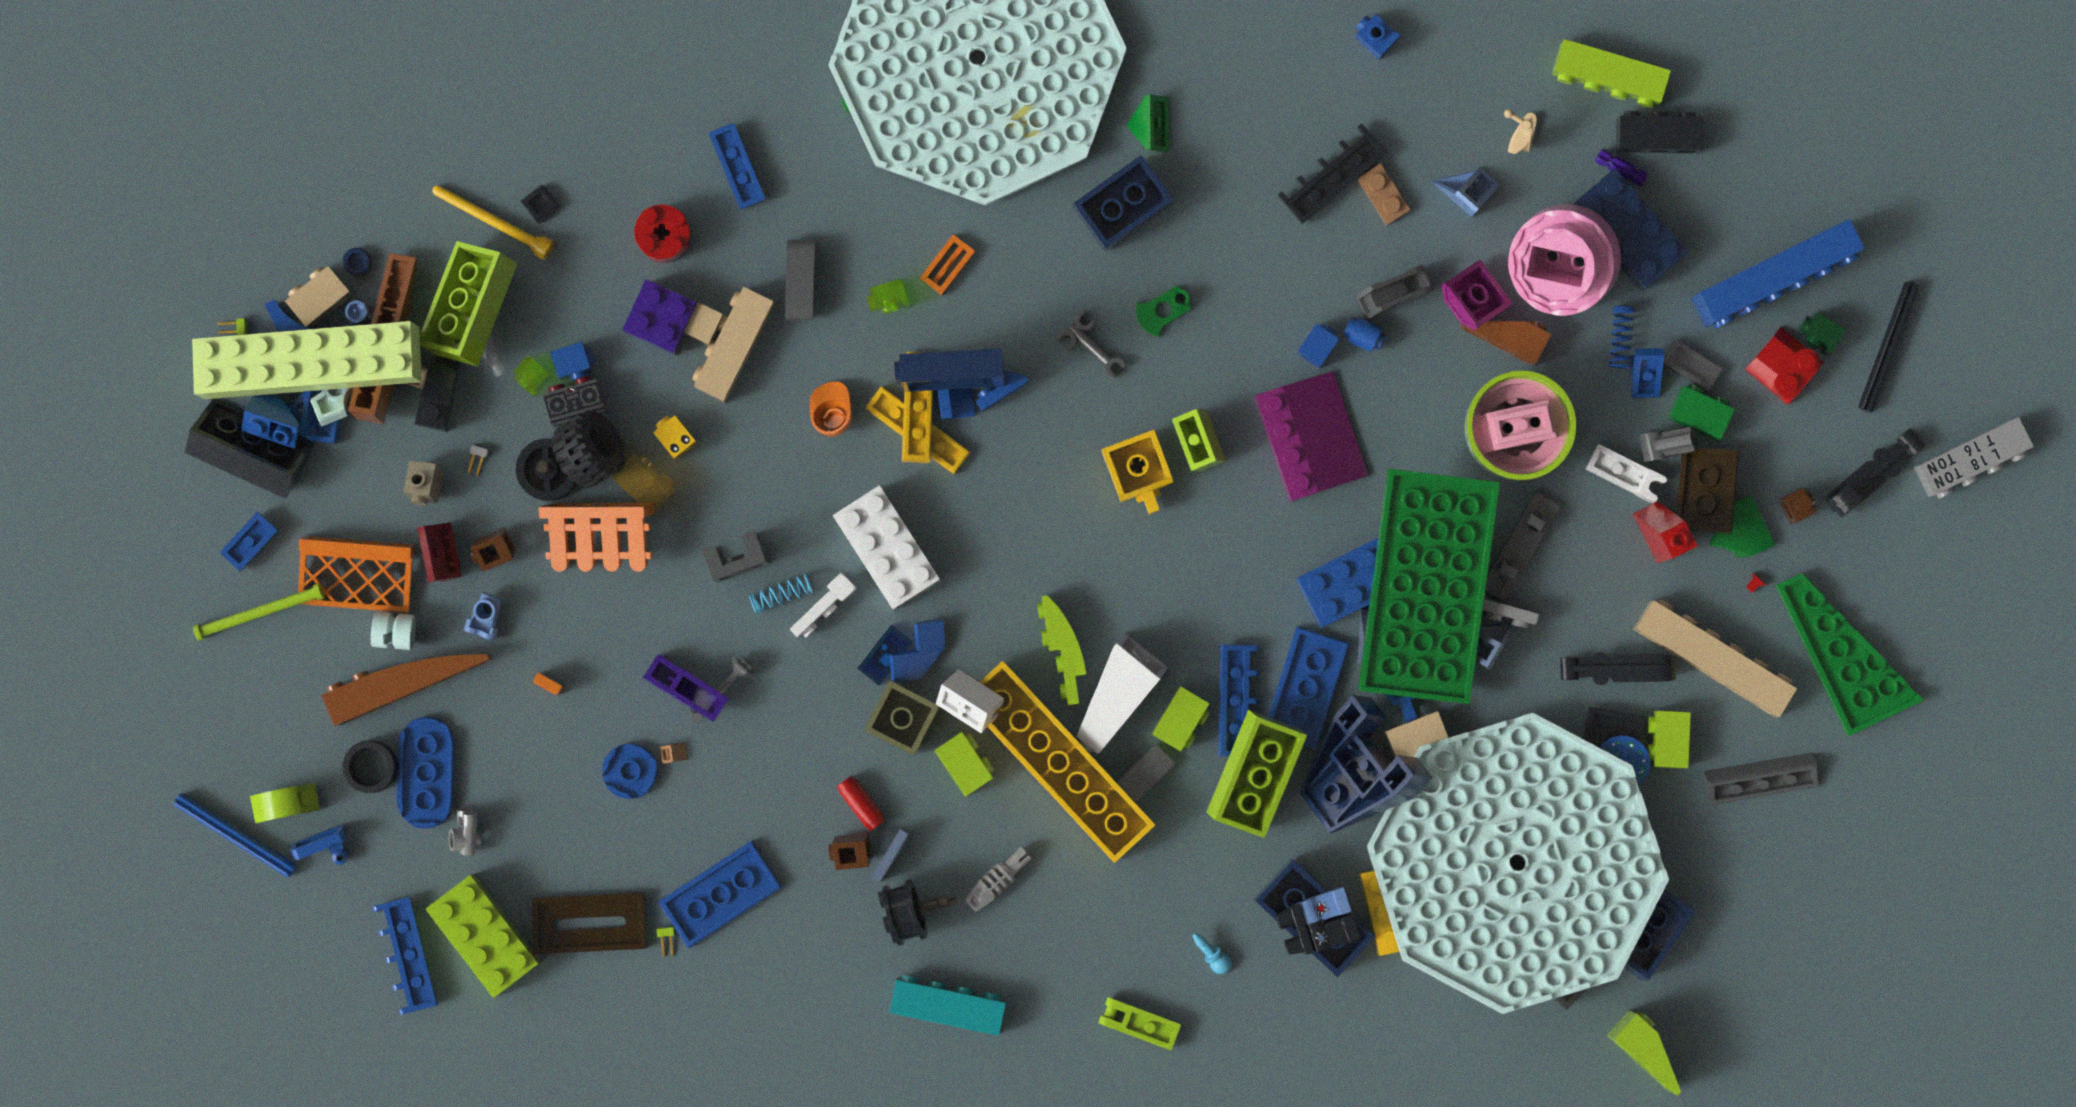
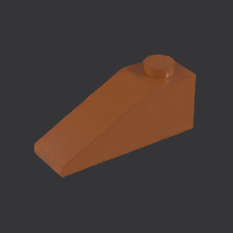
[1459,320,1551,366]

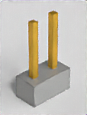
[468,444,489,476]

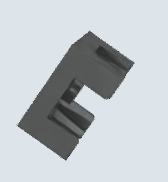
[701,530,769,583]

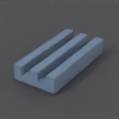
[872,829,910,882]

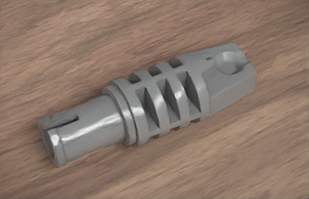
[964,846,1032,912]

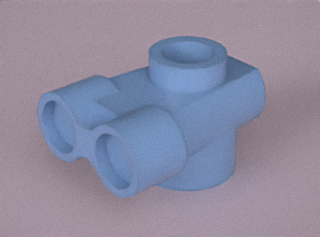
[463,592,502,641]

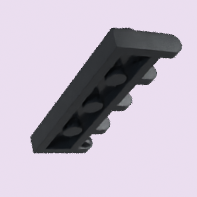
[1277,123,1387,225]

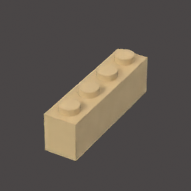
[692,287,775,403]

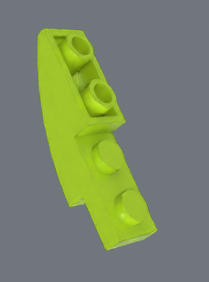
[1037,595,1086,705]

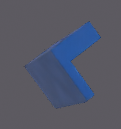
[937,388,974,421]

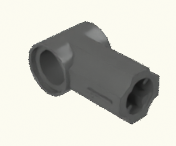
[1639,427,1698,463]

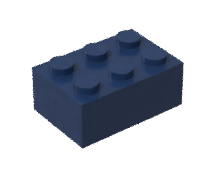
[1073,155,1174,252]

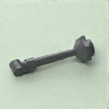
[688,656,754,723]

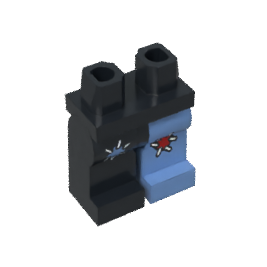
[1275,887,1360,955]

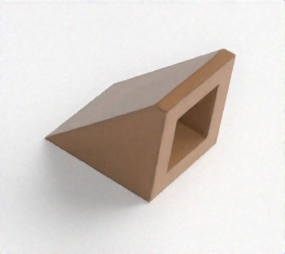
[660,743,688,764]

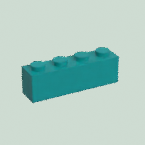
[889,975,1006,1036]

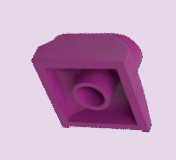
[1442,259,1513,330]

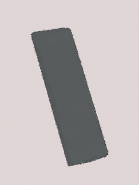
[1704,753,1819,805]

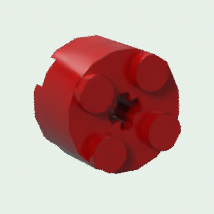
[634,204,692,263]

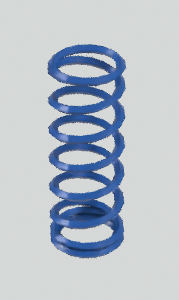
[1608,306,1635,369]

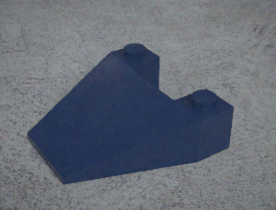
[1299,695,1433,833]

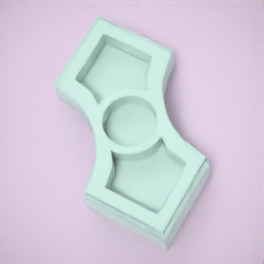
[310,388,354,427]

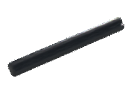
[1858,281,1919,413]

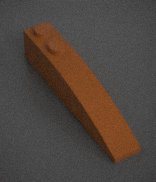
[348,253,417,425]
[321,654,492,726]

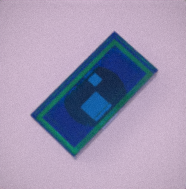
[857,625,913,685]

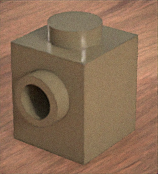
[403,461,444,506]

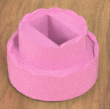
[1508,204,1621,316]

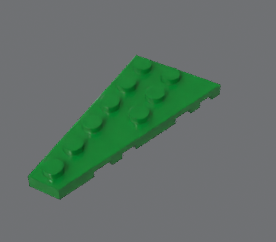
[1775,573,1924,736]

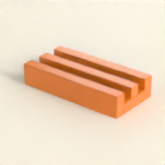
[920,234,975,296]

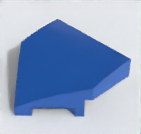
[286,390,341,444]

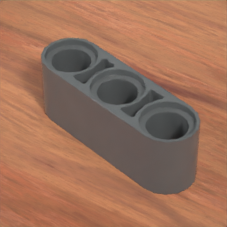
[785,240,816,320]

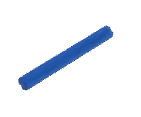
[174,793,296,877]

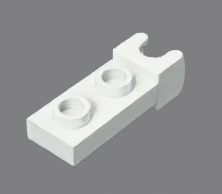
[1585,444,1667,503]
[790,572,857,638]

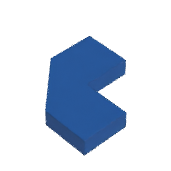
[890,618,945,683]

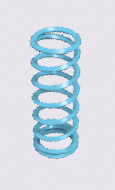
[749,573,813,614]

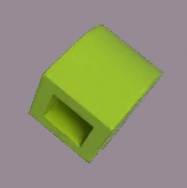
[250,783,320,823]

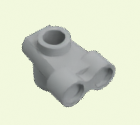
[449,809,481,855]

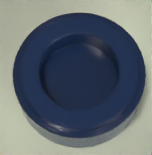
[342,248,372,276]

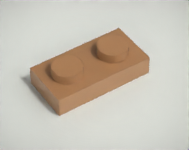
[1356,163,1410,226]

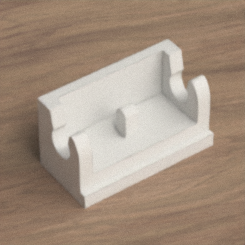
[936,669,1004,733]

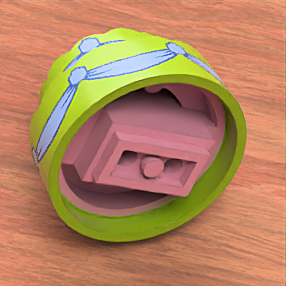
[1464,371,1576,481]

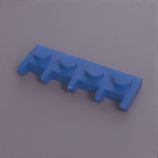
[1218,645,1259,756]
[372,897,438,1015]

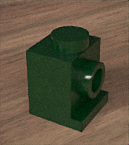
[1798,312,1846,356]

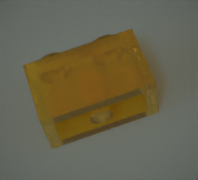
[612,453,677,517]

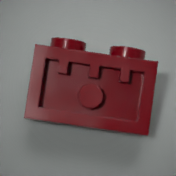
[417,522,462,583]

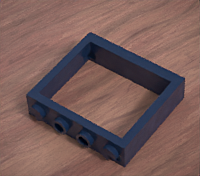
[894,348,1004,392]

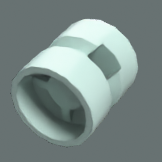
[371,611,416,651]

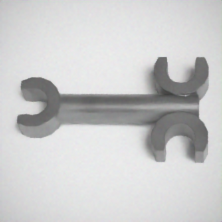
[1056,310,1126,379]

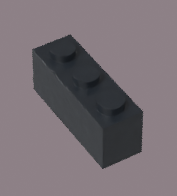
[1616,111,1703,154]

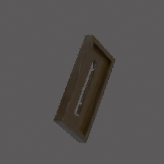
[532,893,647,954]

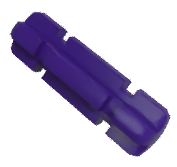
[1595,149,1648,186]

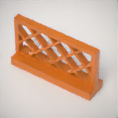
[298,536,415,613]

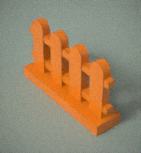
[538,502,654,572]

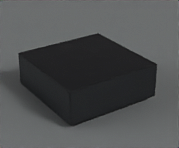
[520,184,560,224]

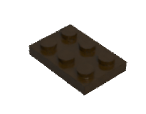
[1676,448,1740,534]

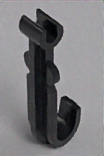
[1826,428,1925,518]
[1560,652,1678,685]

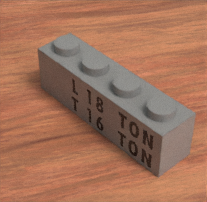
[1914,417,2034,499]

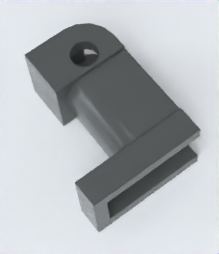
[1355,265,1434,320]

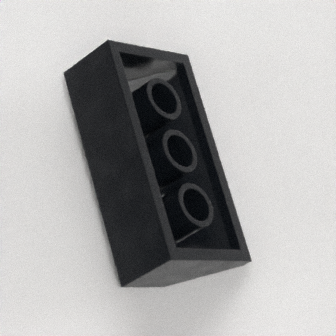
[185,398,315,499]

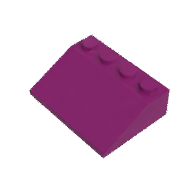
[1254,371,1368,503]

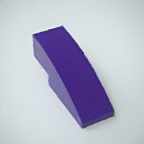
[642,654,729,722]

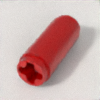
[837,775,885,831]

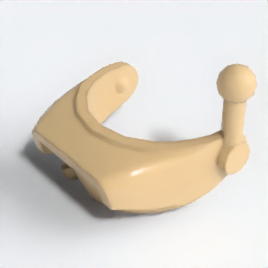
[1504,109,1537,154]

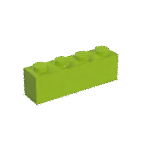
[1552,39,1671,108]

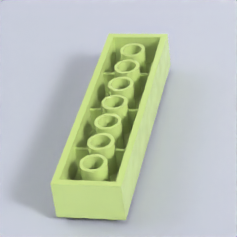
[192,321,422,399]

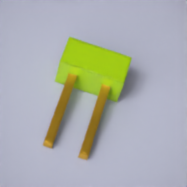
[218,318,248,335]
[657,926,675,957]

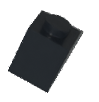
[415,354,462,432]

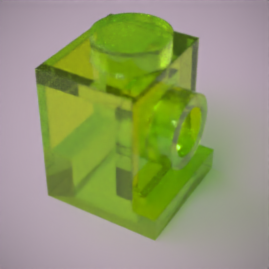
[866,278,910,314]
[513,355,552,397]

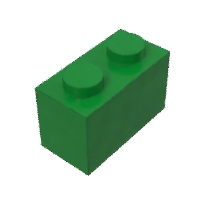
[1667,384,1735,441]

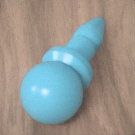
[1193,933,1232,974]

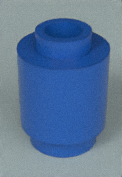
[1343,316,1386,353]

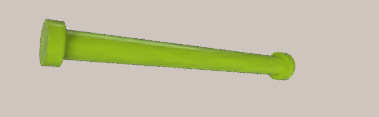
[193,583,325,641]

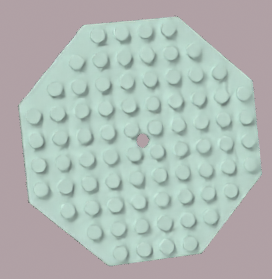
[828,0,1127,206]
[1367,713,1669,1014]

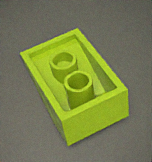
[1607,1011,1681,1096]

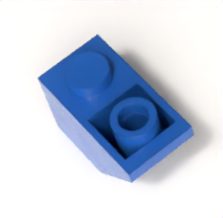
[242,394,299,448]

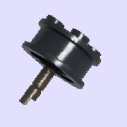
[516,438,577,501]
[878,879,957,946]

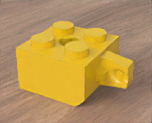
[1101,430,1173,515]

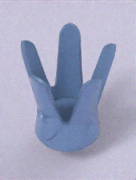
[345,300,375,326]

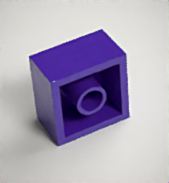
[622,279,697,356]

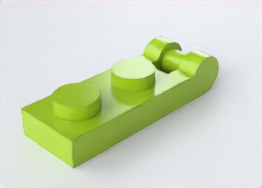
[1098,997,1181,1051]

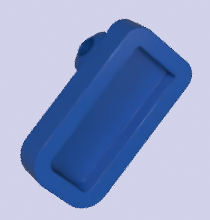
[290,824,348,865]

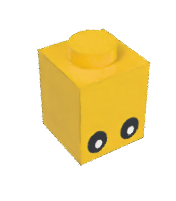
[653,415,697,460]

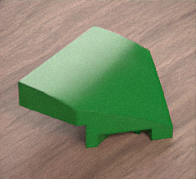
[1710,495,1775,558]

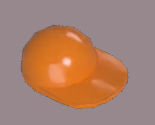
[810,381,853,437]

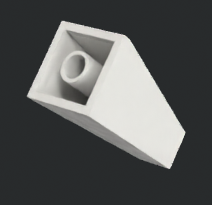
[1077,633,1168,754]

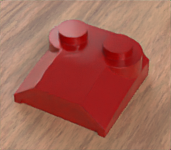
[1744,327,1824,405]

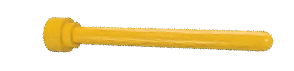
[432,185,555,260]

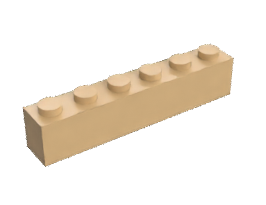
[1633,599,1797,717]

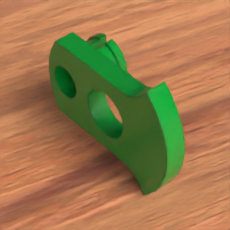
[1136,286,1191,337]

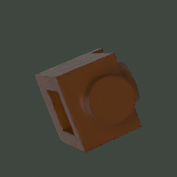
[1778,487,1816,524]
[470,527,516,572]
[829,831,873,870]

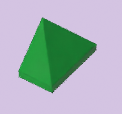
[1126,94,1169,153]

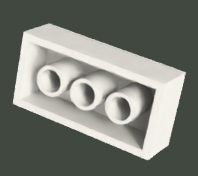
[833,485,940,610]

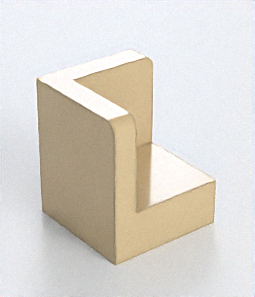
[684,302,724,345]

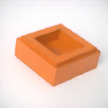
[533,672,565,695]

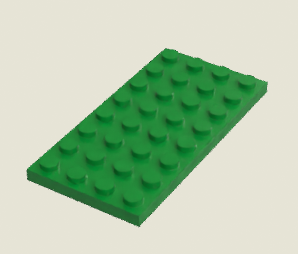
[1358,468,1500,704]

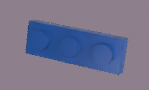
[708,122,766,211]

